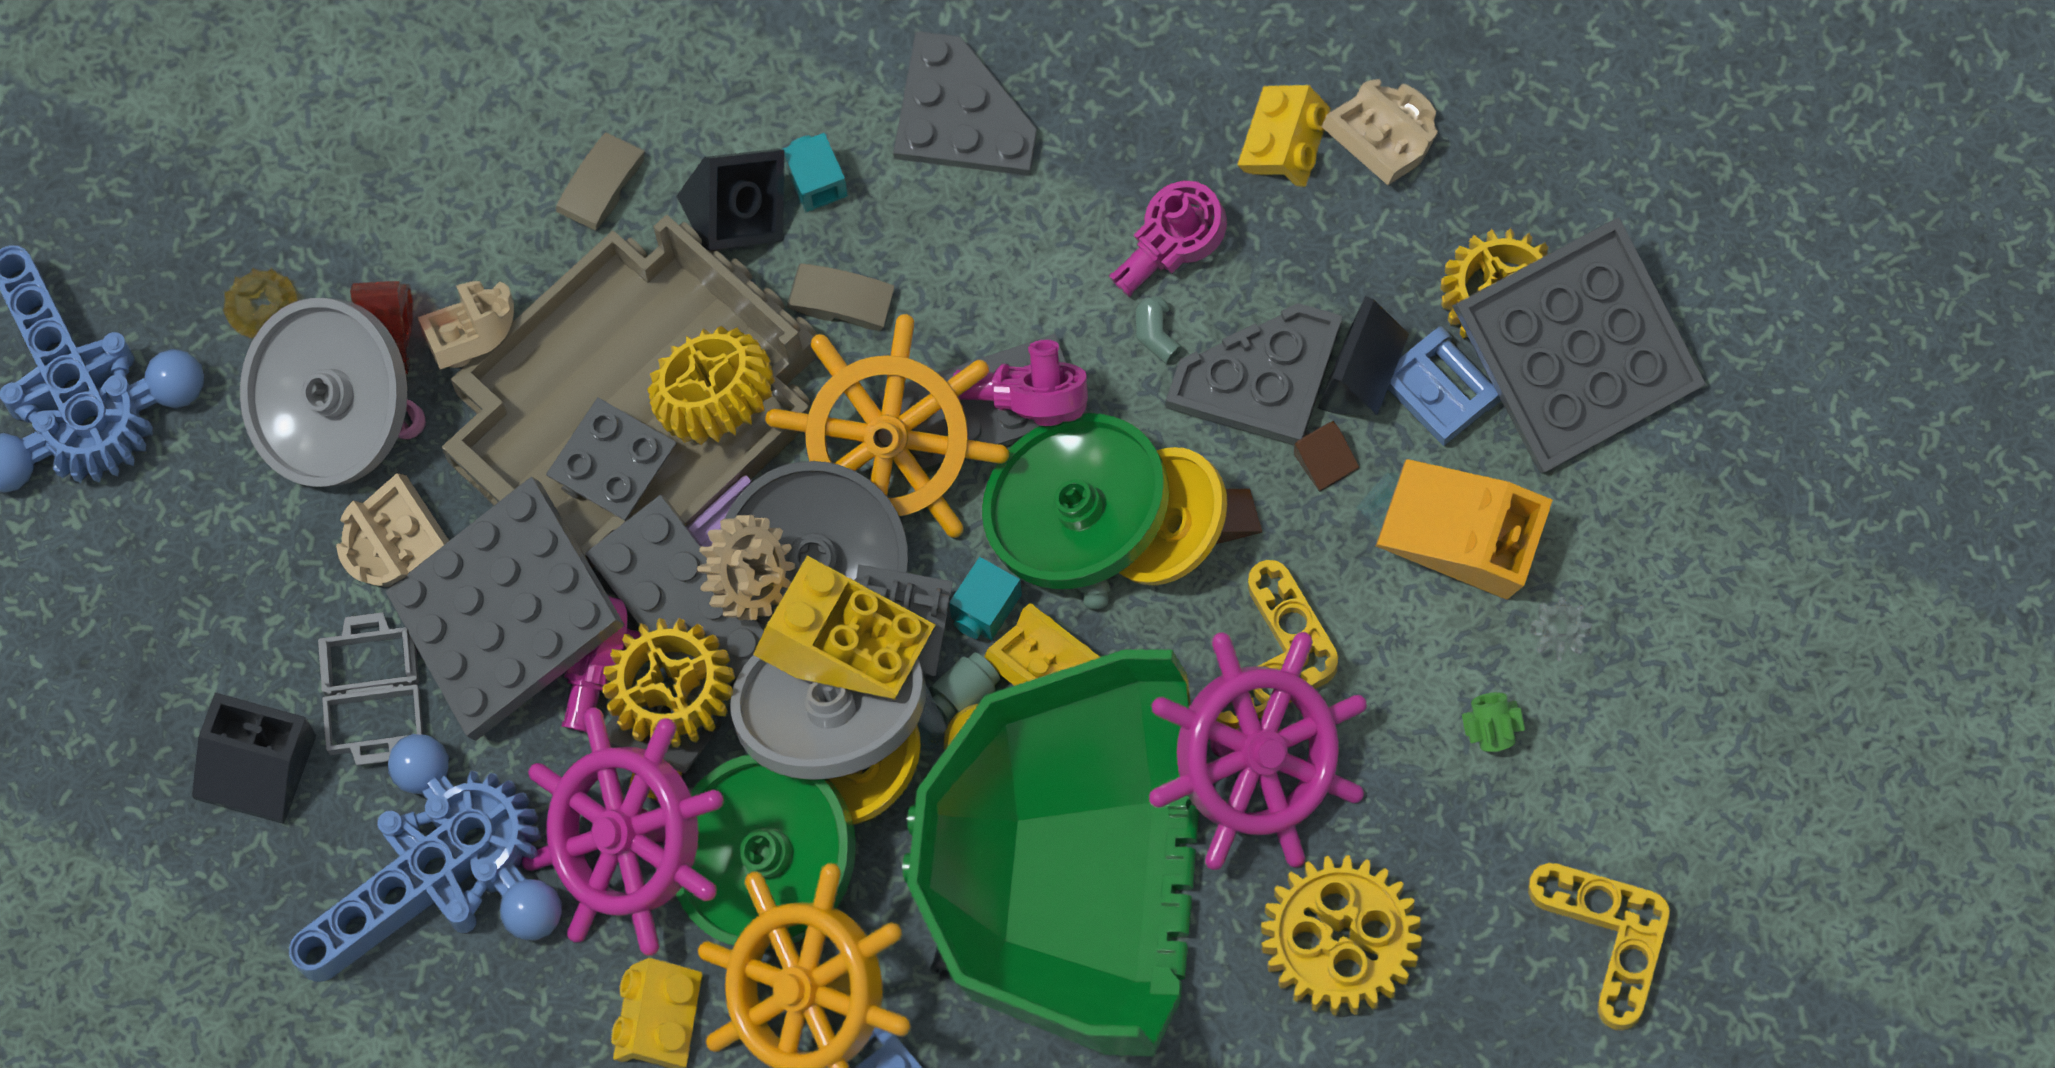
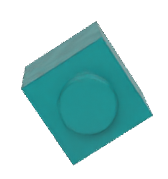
[783,132,848,213]
[949,557,1022,641]

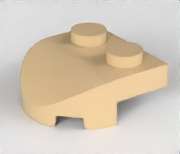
[1321,79,1438,185]
[418,281,514,369]
[336,473,449,587]

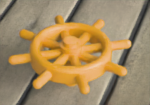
[765,314,1009,538]
[698,863,911,1068]

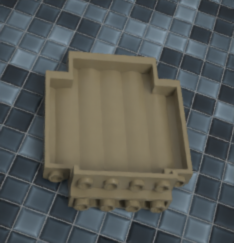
[442,214,817,568]

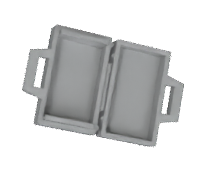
[318,612,424,766]

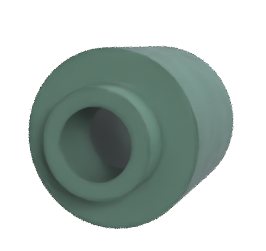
[929,652,1000,722]

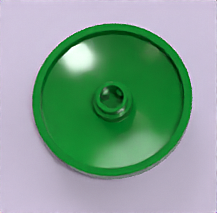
[982,413,1169,589]
[676,754,856,950]

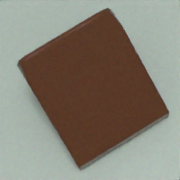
[1294,421,1359,492]
[1216,488,1262,544]

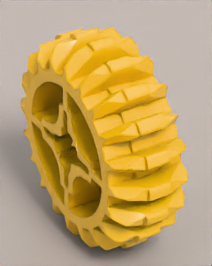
[1440,228,1548,339]
[647,325,775,445]
[603,617,735,748]

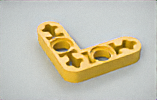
[1216,560,1338,729]
[1528,863,1669,1030]

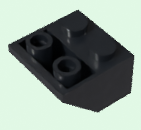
[192,692,316,824]

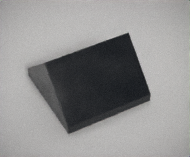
[676,148,785,251]
[1317,296,1409,415]

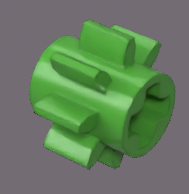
[1462,692,1525,752]

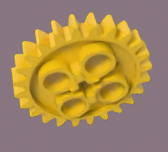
[1261,855,1422,1016]

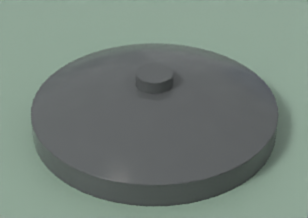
[720,461,909,628]

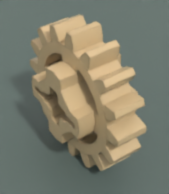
[697,515,795,620]

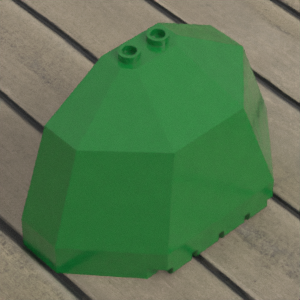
[902,649,1200,1056]

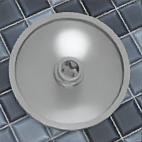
[240,298,407,487]
[730,655,926,779]

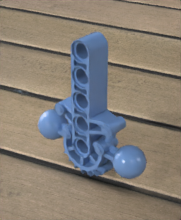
[0,245,204,493]
[289,734,562,982]

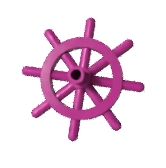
[1149,632,1367,870]
[522,708,724,956]

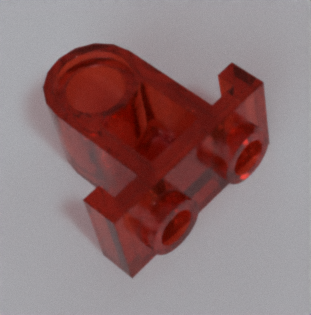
[350,281,413,374]

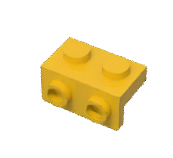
[1237,85,1330,187]
[984,604,1100,686]
[611,958,702,1068]

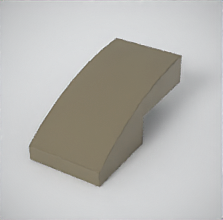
[556,132,645,231]
[786,263,894,331]

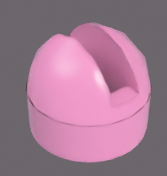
[398,400,426,439]

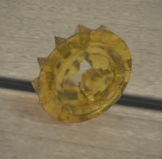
[223,268,298,338]

